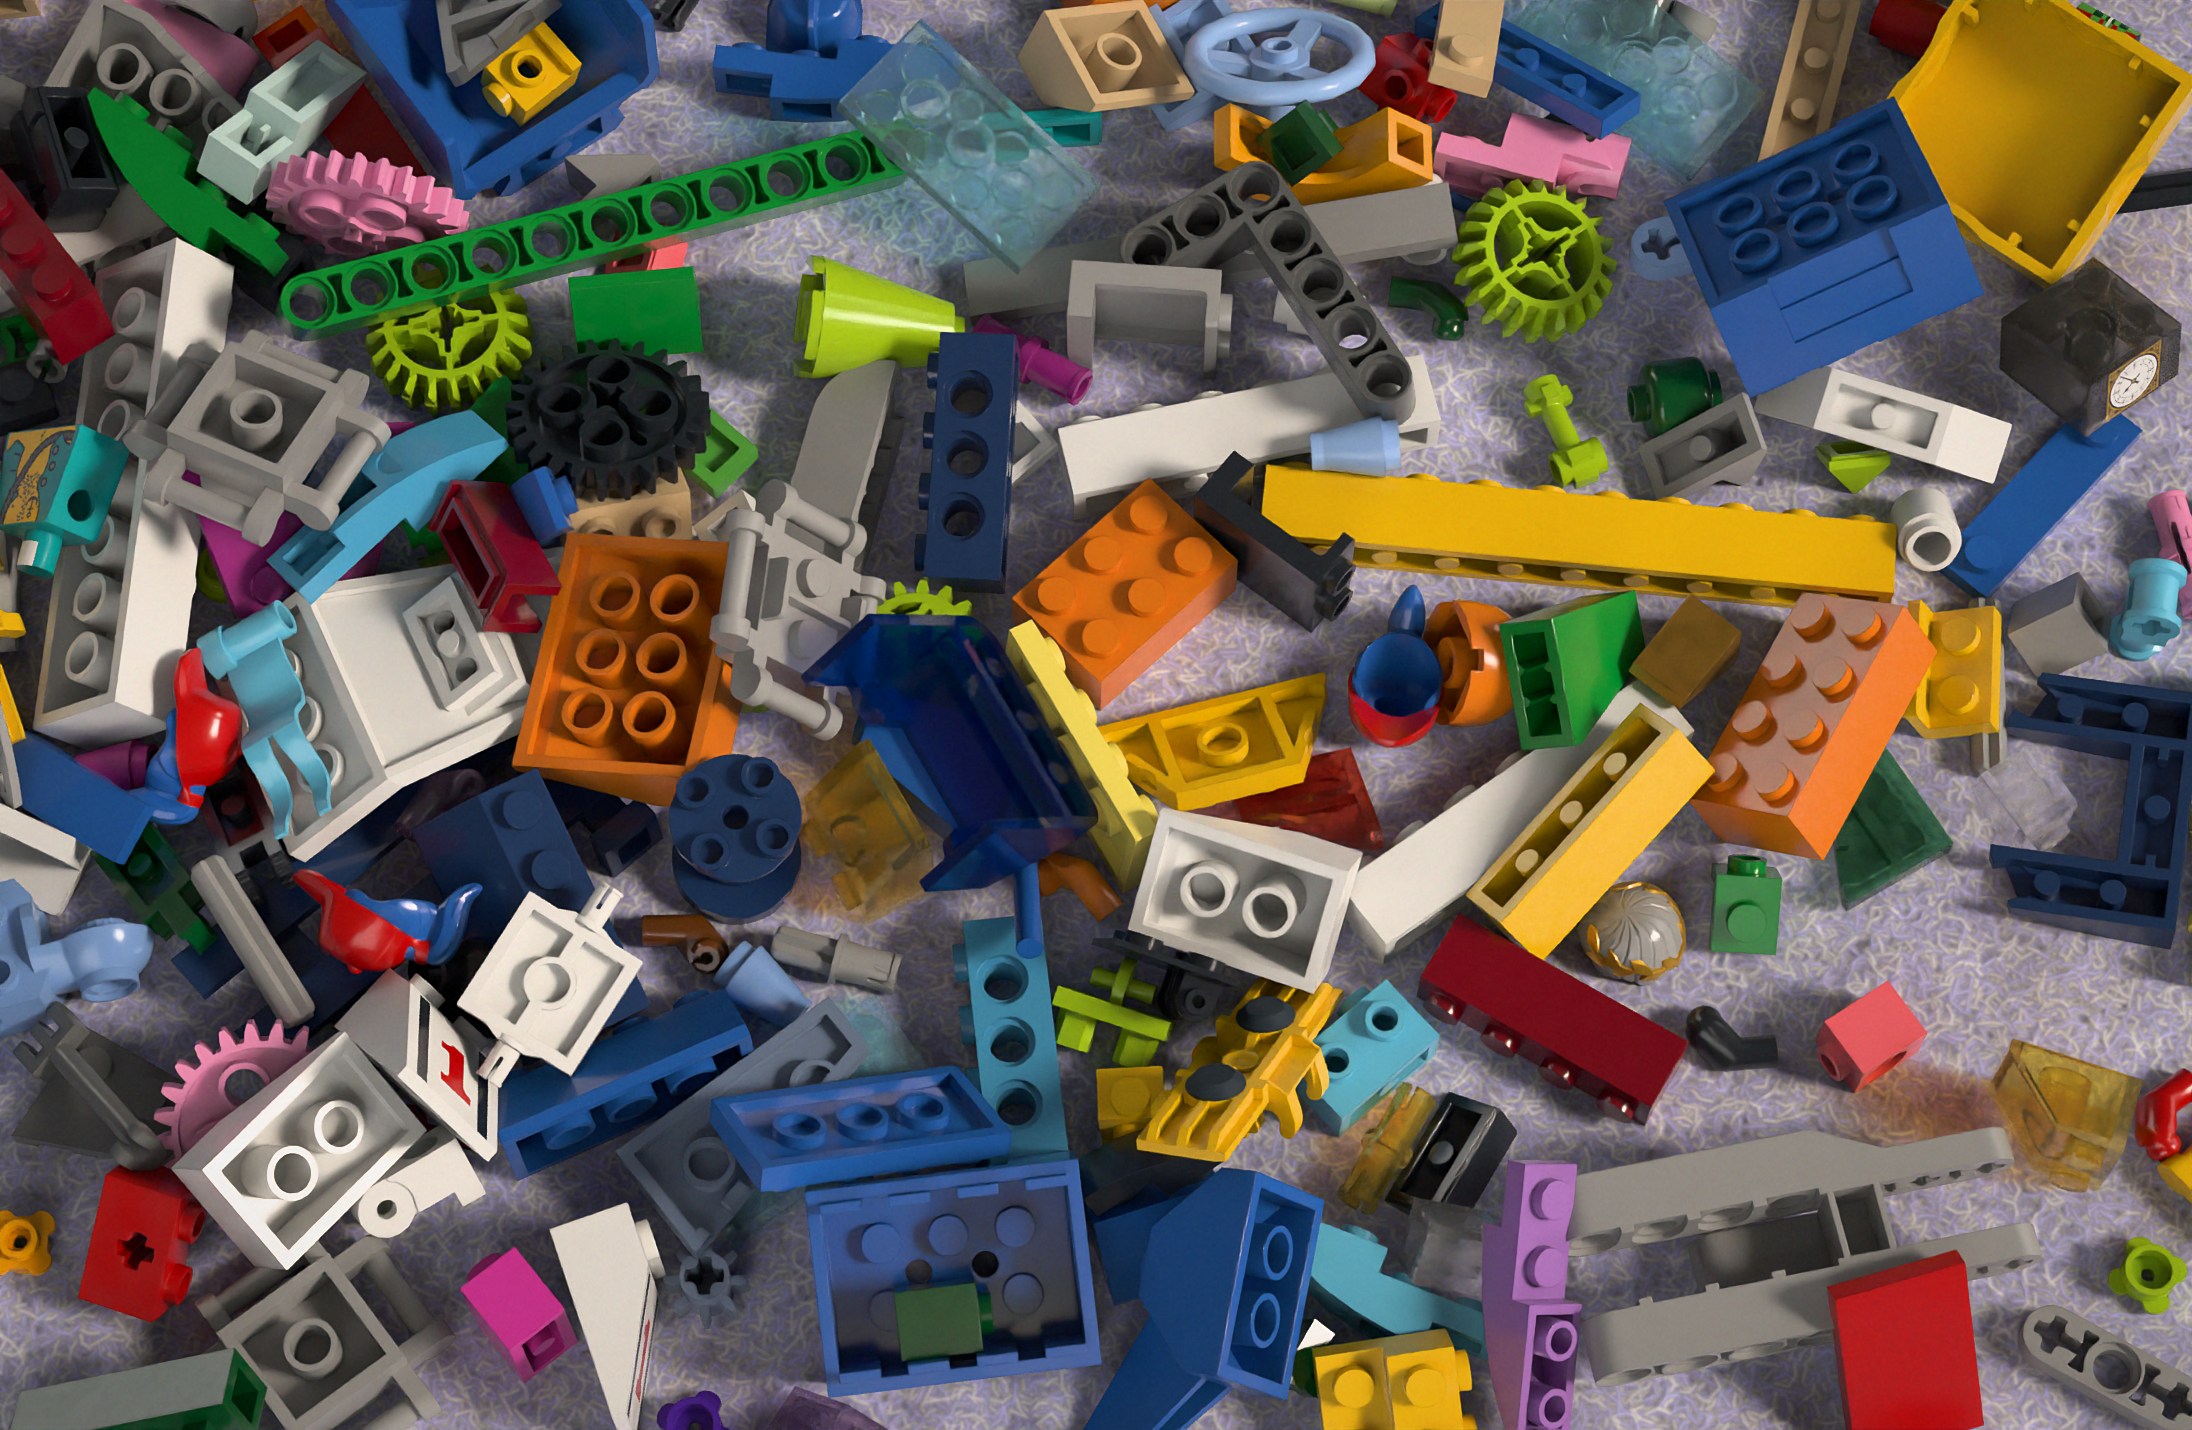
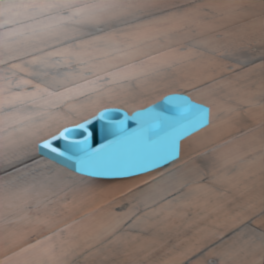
[1308,1222,1488,1361]

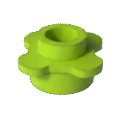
[2107,1237,2187,1315]

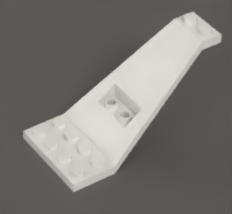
[213,489,756,862]

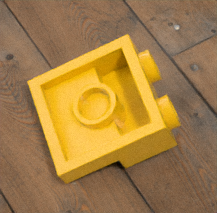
[1312,1328,1477,1430]

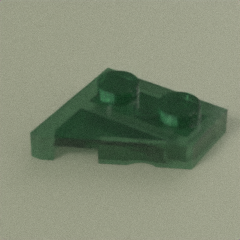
[1833,747,1954,911]

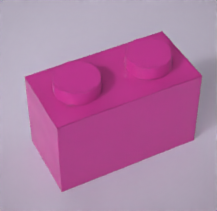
[460,1246,578,1384]

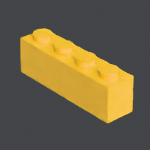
[1465,702,1715,960]

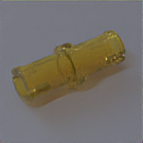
[1337,1082,1436,1215]

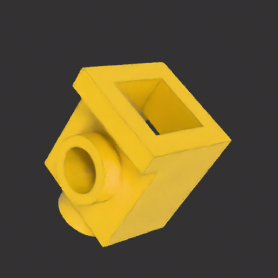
[480,21,582,127]
[1096,1066,1167,1145]

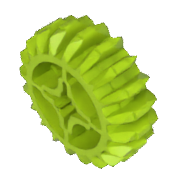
[1450,178,1618,344]
[365,262,534,419]

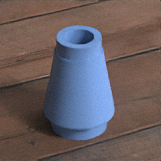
[712,940,812,1029]

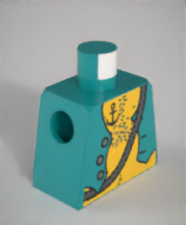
[0,424,130,578]

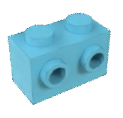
[1296,979,1440,1137]

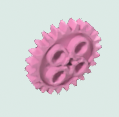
[265,150,470,269]
[154,1019,327,1230]

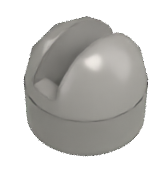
[1665,1,1719,52]

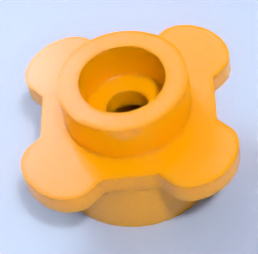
[0,1210,56,1276]

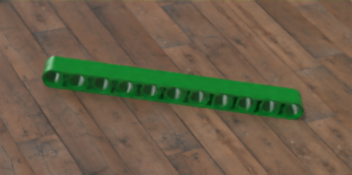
[275,120,928,342]

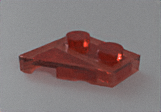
[1231,747,1384,850]

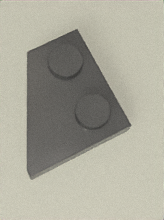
[435,0,563,87]

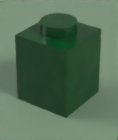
[894,1277,995,1361]

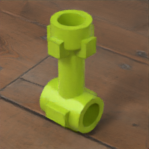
[1523,374,1609,490]

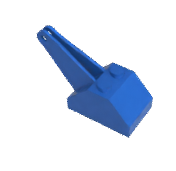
[1083,1167,1325,1430]

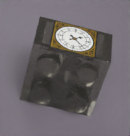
[1999,257,2182,438]

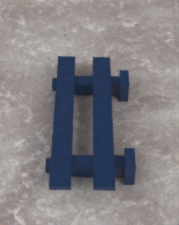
[171,734,663,1071]

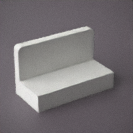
[0,803,92,916]

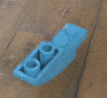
[266,410,510,605]

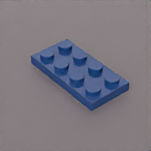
[709,1065,1012,1192]

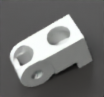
[349,1125,486,1238]

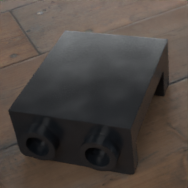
[1194,451,1356,633]

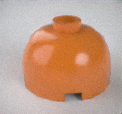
[1422,599,1514,727]

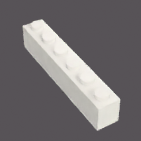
[1057,354,1441,520]
[1345,679,1695,965]

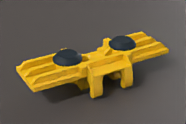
[1136,976,1344,1162]

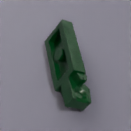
[90,821,220,955]

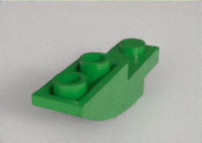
[87,87,289,277]

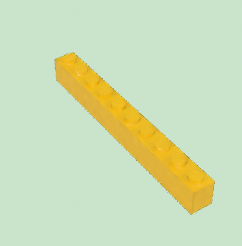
[1261,462,1897,608]

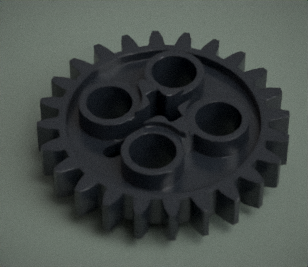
[505,338,711,502]

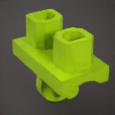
[1052,956,1176,1067]

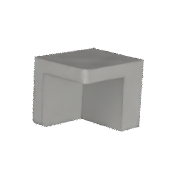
[2007,572,2112,679]

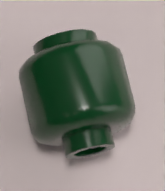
[1627,356,1723,439]

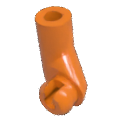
[1038,851,1123,922]

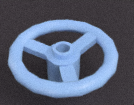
[1184,7,1376,122]

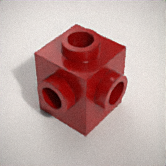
[1356,31,1458,124]

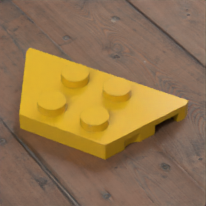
[1097,672,1328,812]

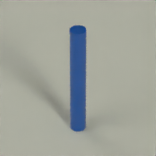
[1010,818,1043,959]

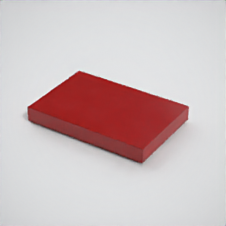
[1827,1250,1984,1430]

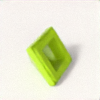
[1815,440,1891,494]

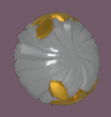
[1578,881,1686,986]

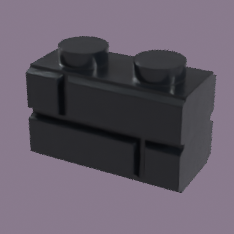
[9,86,120,232]

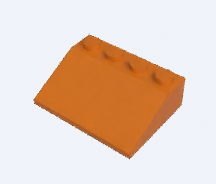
[512,533,743,807]

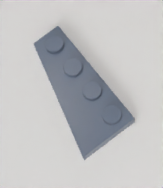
[615,996,869,1261]

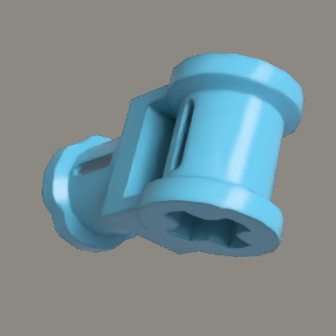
[2109,558,2187,662]

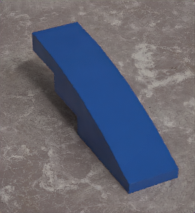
[12,727,155,865]

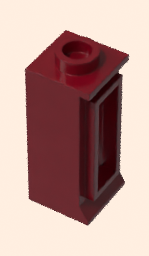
[427,480,562,634]

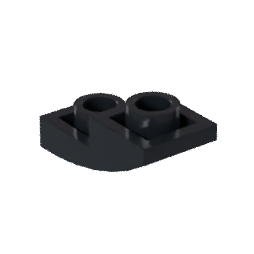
[1078,1129,1223,1216]

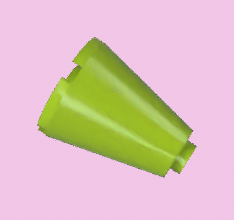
[793,255,965,379]

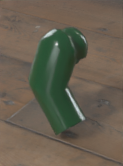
[1388,276,1469,341]

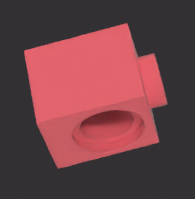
[1816,981,1927,1093]

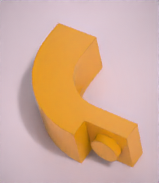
[1214,103,1433,206]

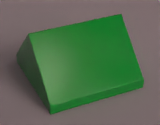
[568,266,703,356]

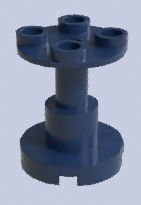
[669,754,802,925]

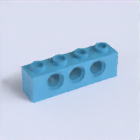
[952,916,1068,1168]

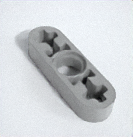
[2018,1305,2192,1430]

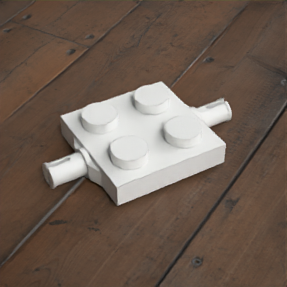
[457,880,643,1088]

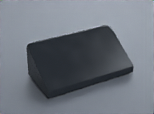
[1384,1092,1517,1240]

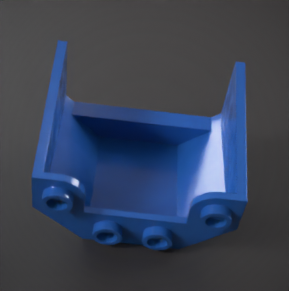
[325,0,660,200]

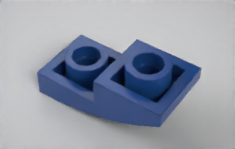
[510,466,579,548]

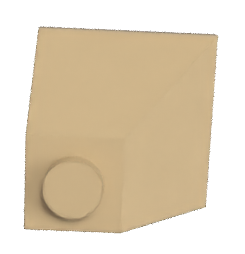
[1017,0,1195,112]

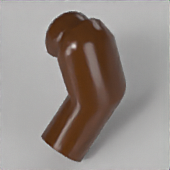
[642,914,730,975]

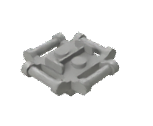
[123,329,391,547]
[709,479,887,741]
[194,1234,456,1430]

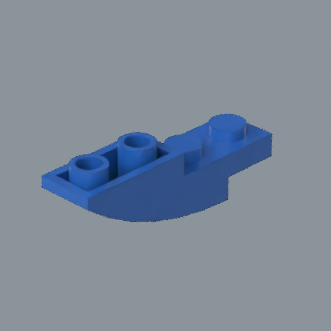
[712,35,961,123]

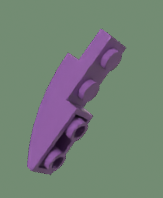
[1482,1160,1582,1430]

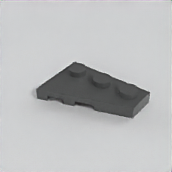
[11,1026,204,1166]

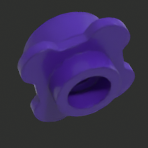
[657,1390,729,1430]

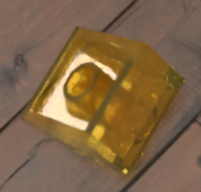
[801,738,936,925]
[1987,1038,2143,1193]

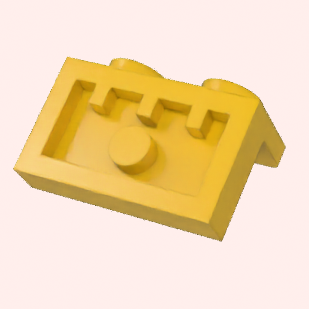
[1902,600,2002,739]

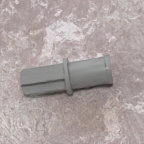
[770,926,903,995]

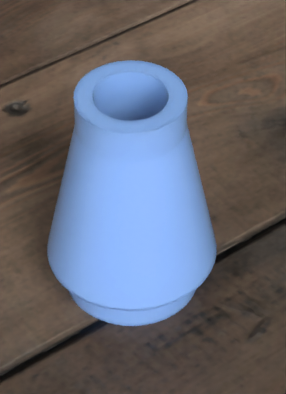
[1310,415,1401,477]

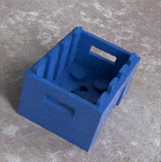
[1663,96,1984,398]
[804,1150,1102,1398]

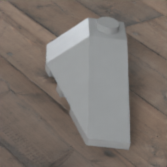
[44,0,243,186]

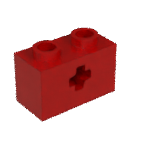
[77,1164,207,1323]

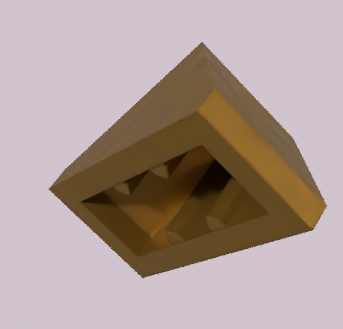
[1629,593,1742,709]

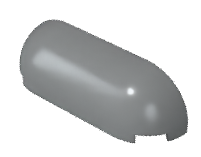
[784,360,905,575]

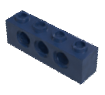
[914,332,1021,594]

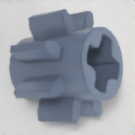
[664,1244,750,1329]

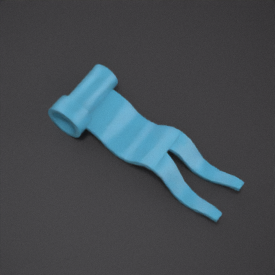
[197,600,332,840]

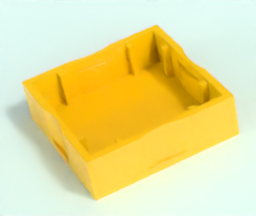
[1886,0,2192,297]

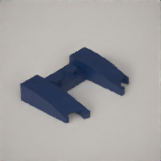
[1989,672,2192,950]

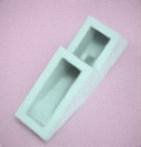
[196,40,367,205]

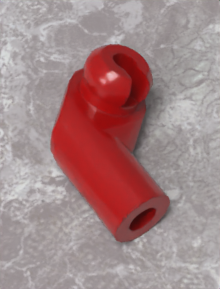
[2134,1068,2192,1162]

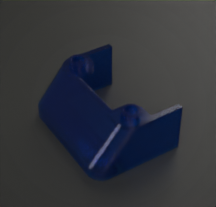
[801,614,1098,892]

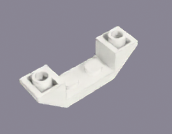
[1753,366,2013,484]

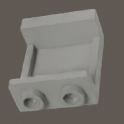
[1067,260,1233,380]

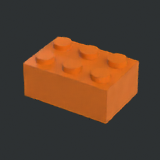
[1012,478,1238,711]

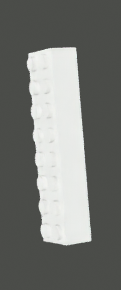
[33,238,234,751]

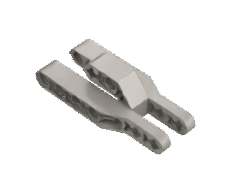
[1567,1127,2043,1387]

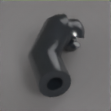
[1685,1005,1778,1072]

